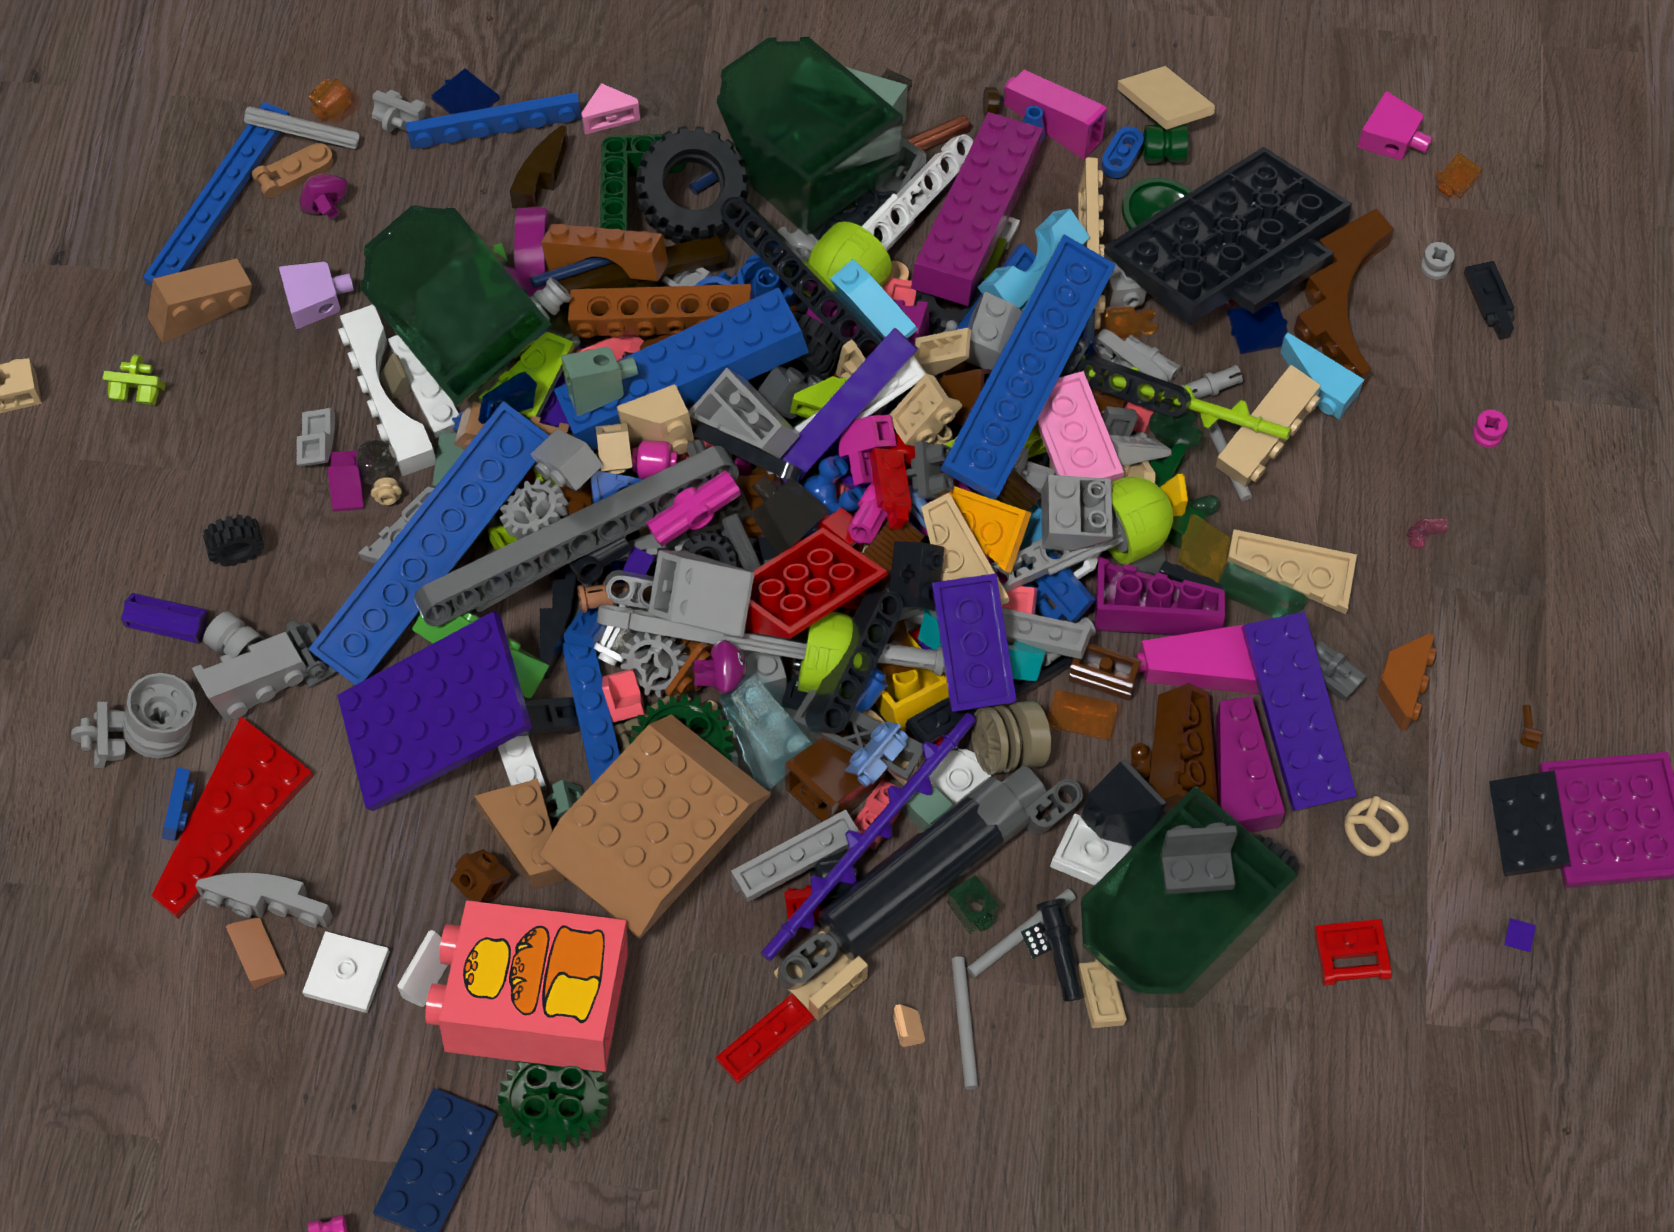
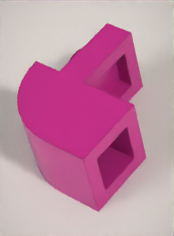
[839,415,897,485]

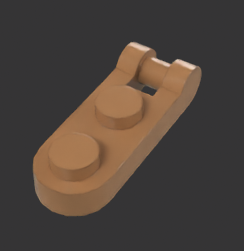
[252,143,334,198]

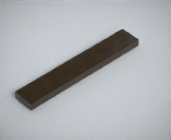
[558,235,727,293]

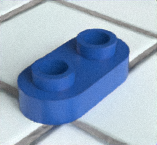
[1101,126,1144,178]

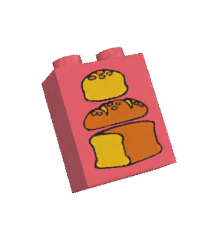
[425,900,629,1072]

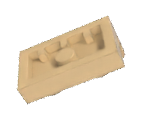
[890,374,962,446]

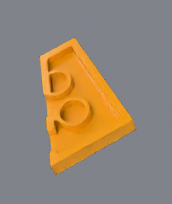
[942,486,1031,573]

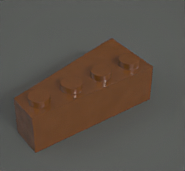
[1149,683,1219,822]

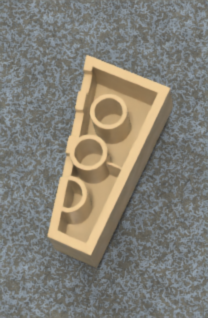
[1215,365,1321,487]

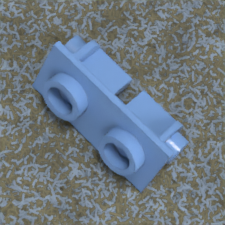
[845,722,909,787]

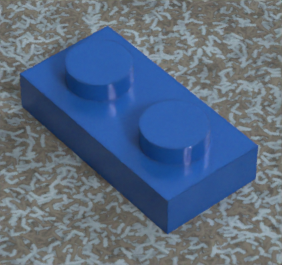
[162,767,194,841]

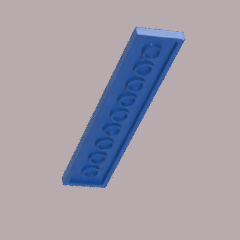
[939,234,1116,500]
[308,401,549,685]

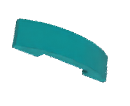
[918,610,1046,681]

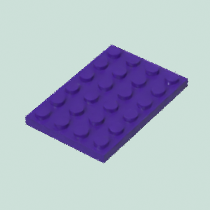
[337,612,532,811]

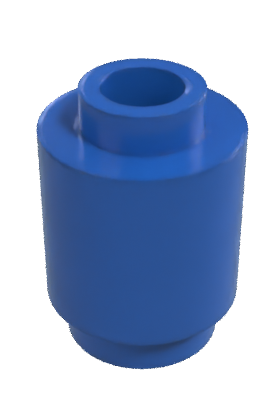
[855,666,888,713]

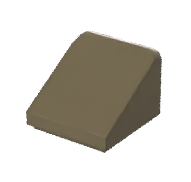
[380,353,411,399]

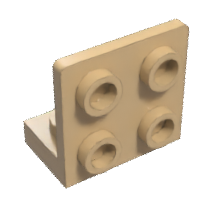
[774,931,868,1021]

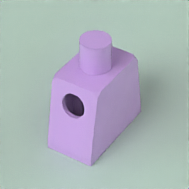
[279,262,354,329]

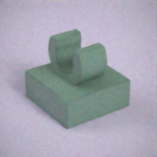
[546,780,583,820]

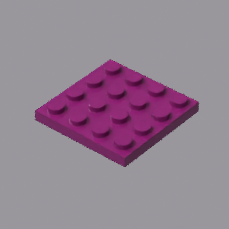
[1538,752,1674,888]

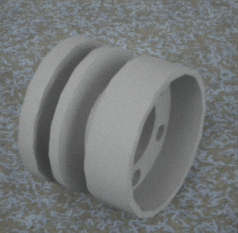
[122,673,197,759]

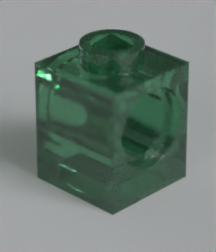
[947,875,998,935]

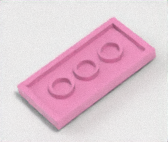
[1036,371,1124,482]

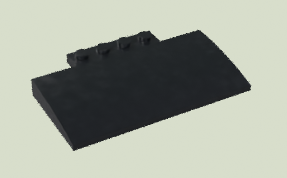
[1104,147,1352,325]

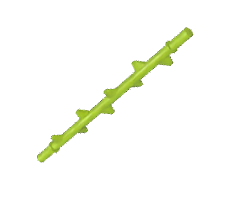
[1074,355,1291,440]

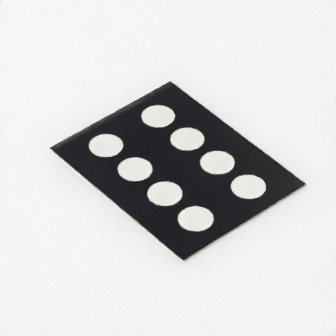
[1021,922,1052,959]

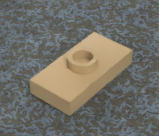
[1077,961,1127,1028]

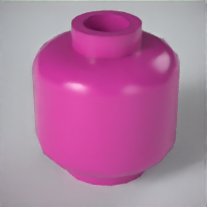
[632,440,678,479]

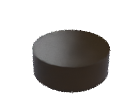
[983,87,999,116]

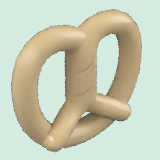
[1344,796,1409,857]

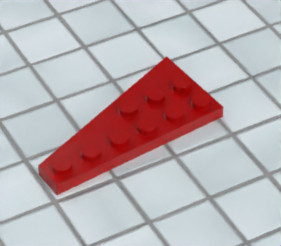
[151,717,314,919]

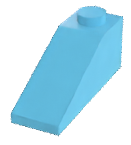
[830,259,918,339]
[1280,333,1364,420]

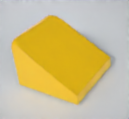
[1160,474,1188,516]

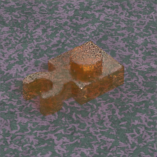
[1102,307,1159,338]

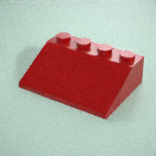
[745,527,887,639]

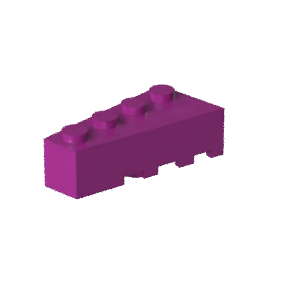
[1215,696,1285,836]

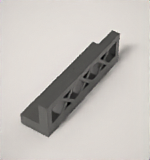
[793,690,925,781]

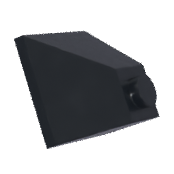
[1080,760,1167,850]

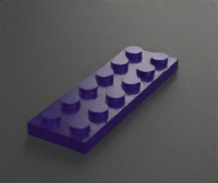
[1241,611,1357,812]

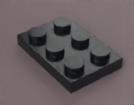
[1489,770,1571,877]

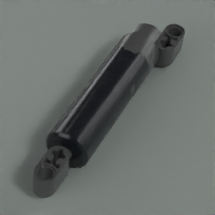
[777,765,1083,990]

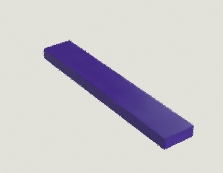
[779,328,919,488]

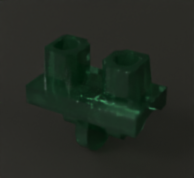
[1149,411,1203,450]

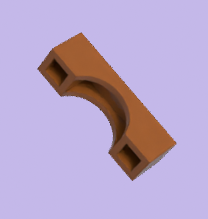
[541,224,669,281]

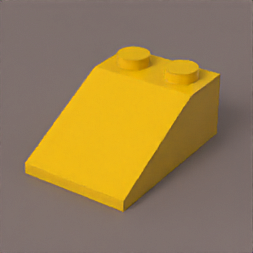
[875,632,949,732]

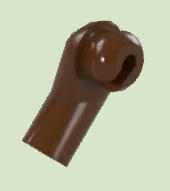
[1131,743,1152,779]

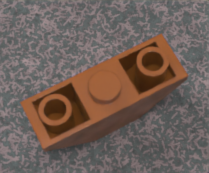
[1377,634,1437,731]

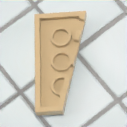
[921,493,1009,606]
[1227,529,1357,615]

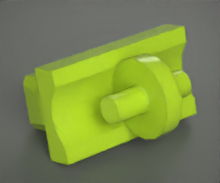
[103,354,166,406]

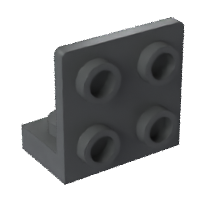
[1160,823,1237,894]

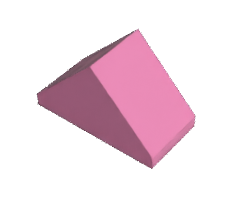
[581,83,640,135]

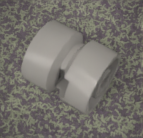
[203,611,265,658]

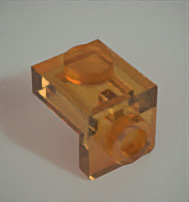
[1435,152,1483,199]

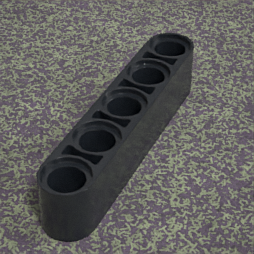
[805,591,903,733]

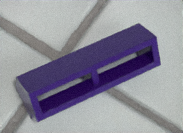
[121,593,207,644]

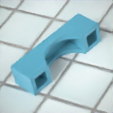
[978,209,1090,311]

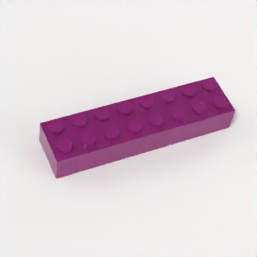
[911,112,1043,306]

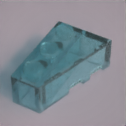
[719,674,812,791]

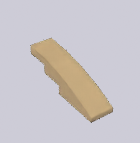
[914,328,971,376]

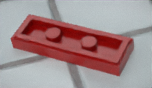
[716,993,815,1085]

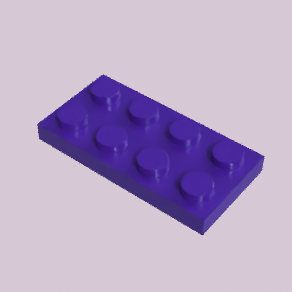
[931,573,1017,712]

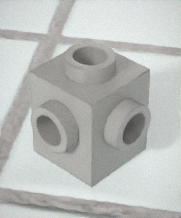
[1103,266,1147,309]

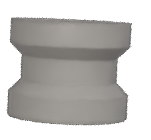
[1421,242,1454,280]
[534,277,572,315]

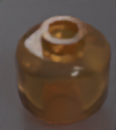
[309,78,352,121]

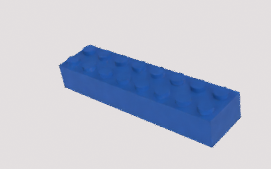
[553,287,809,451]

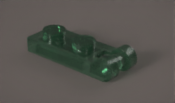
[1218,561,1308,618]

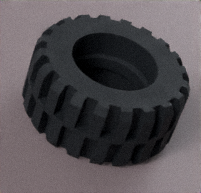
[635,126,750,244]

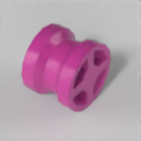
[1472,410,1508,448]

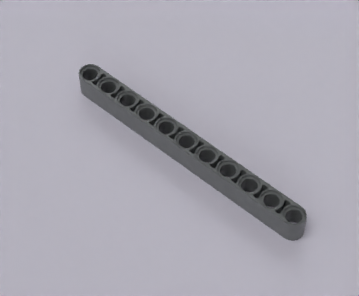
[414,446,739,626]

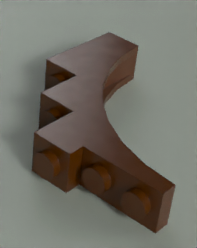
[1293,208,1394,387]

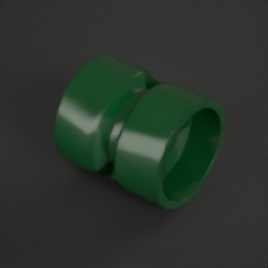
[1143,125,1188,163]

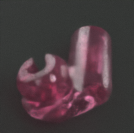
[1407,518,1447,548]

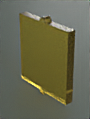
[1177,514,1231,583]

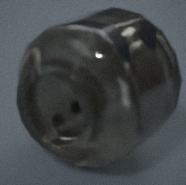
[355,439,396,485]

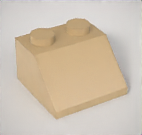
[617,384,694,455]

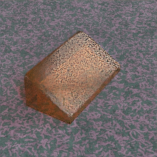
[1048,690,1118,741]

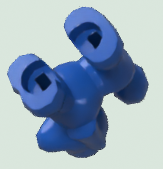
[778,455,865,540]

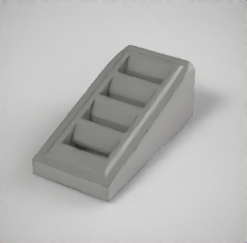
[1109,435,1171,466]

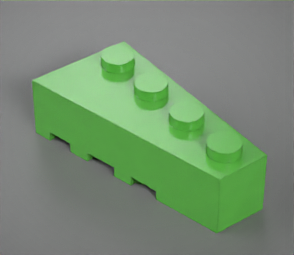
[412,612,550,699]

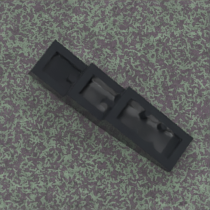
[540,564,579,679]

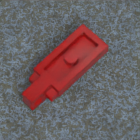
[870,448,911,530]

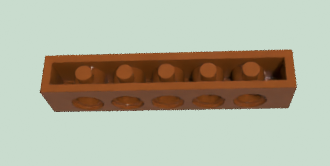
[568,284,754,338]

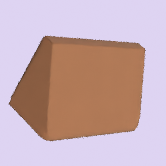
[226,917,285,989]

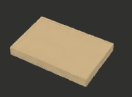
[1117,66,1215,130]

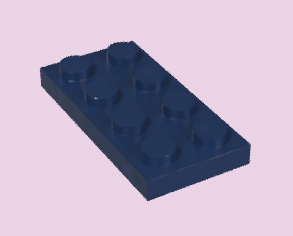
[373,1088,497,1232]

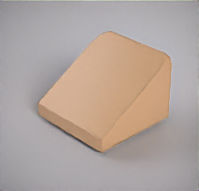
[893,1004,925,1047]

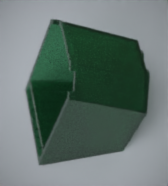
[717,37,903,235]
[360,205,557,407]
[1081,786,1298,1008]

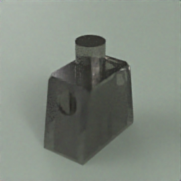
[751,474,829,555]

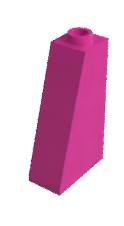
[1004,70,1107,160]
[1135,625,1259,694]

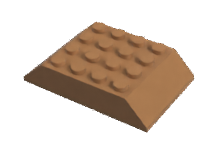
[539,715,771,939]

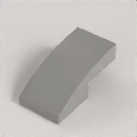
[297,408,335,467]

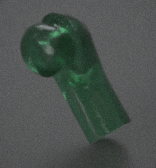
[1187,495,1220,516]

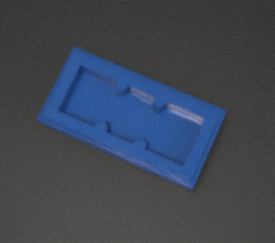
[564,603,619,648]

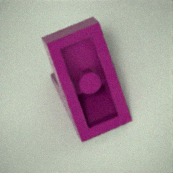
[328,450,364,512]

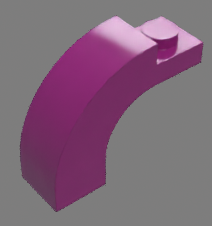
[514,207,550,295]

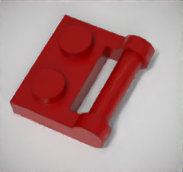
[1313,919,1391,986]

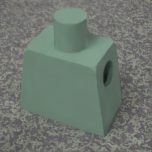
[561,347,638,417]

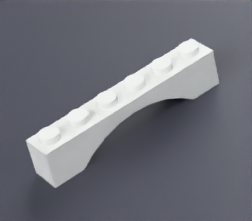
[338,304,436,476]

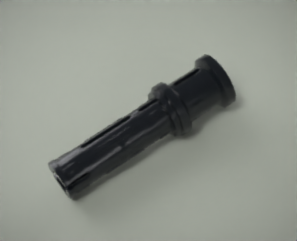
[1036,898,1085,1002]

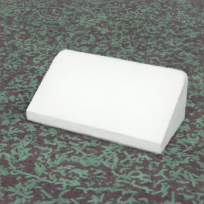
[397,930,448,1007]

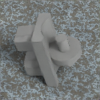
[372,89,426,132]
[71,702,125,768]

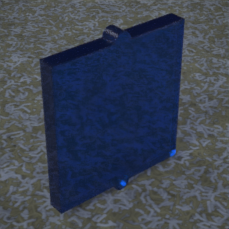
[431,68,500,115]
[1227,301,1288,354]

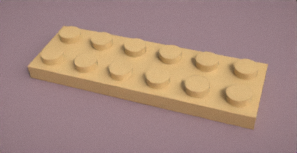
[1078,157,1105,340]

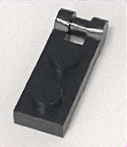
[519,697,580,736]

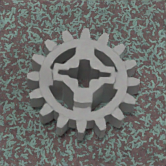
[500,478,568,540]
[620,631,689,697]

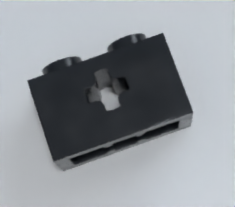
[889,541,945,611]

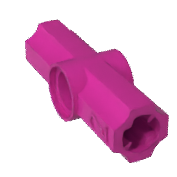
[646,470,741,547]
[847,482,888,544]

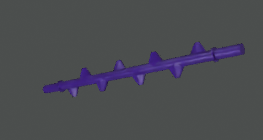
[760,713,976,961]

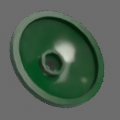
[1122,177,1192,230]

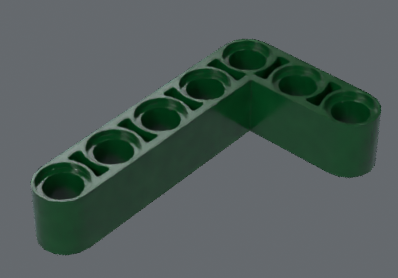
[600,134,687,231]

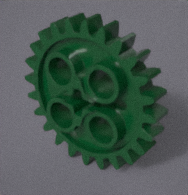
[629,694,734,762]
[497,1061,609,1153]

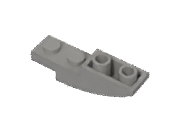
[195,873,333,928]

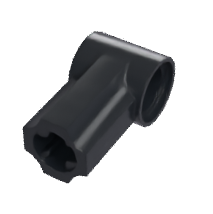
[568,537,632,584]

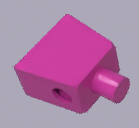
[1357,91,1433,160]

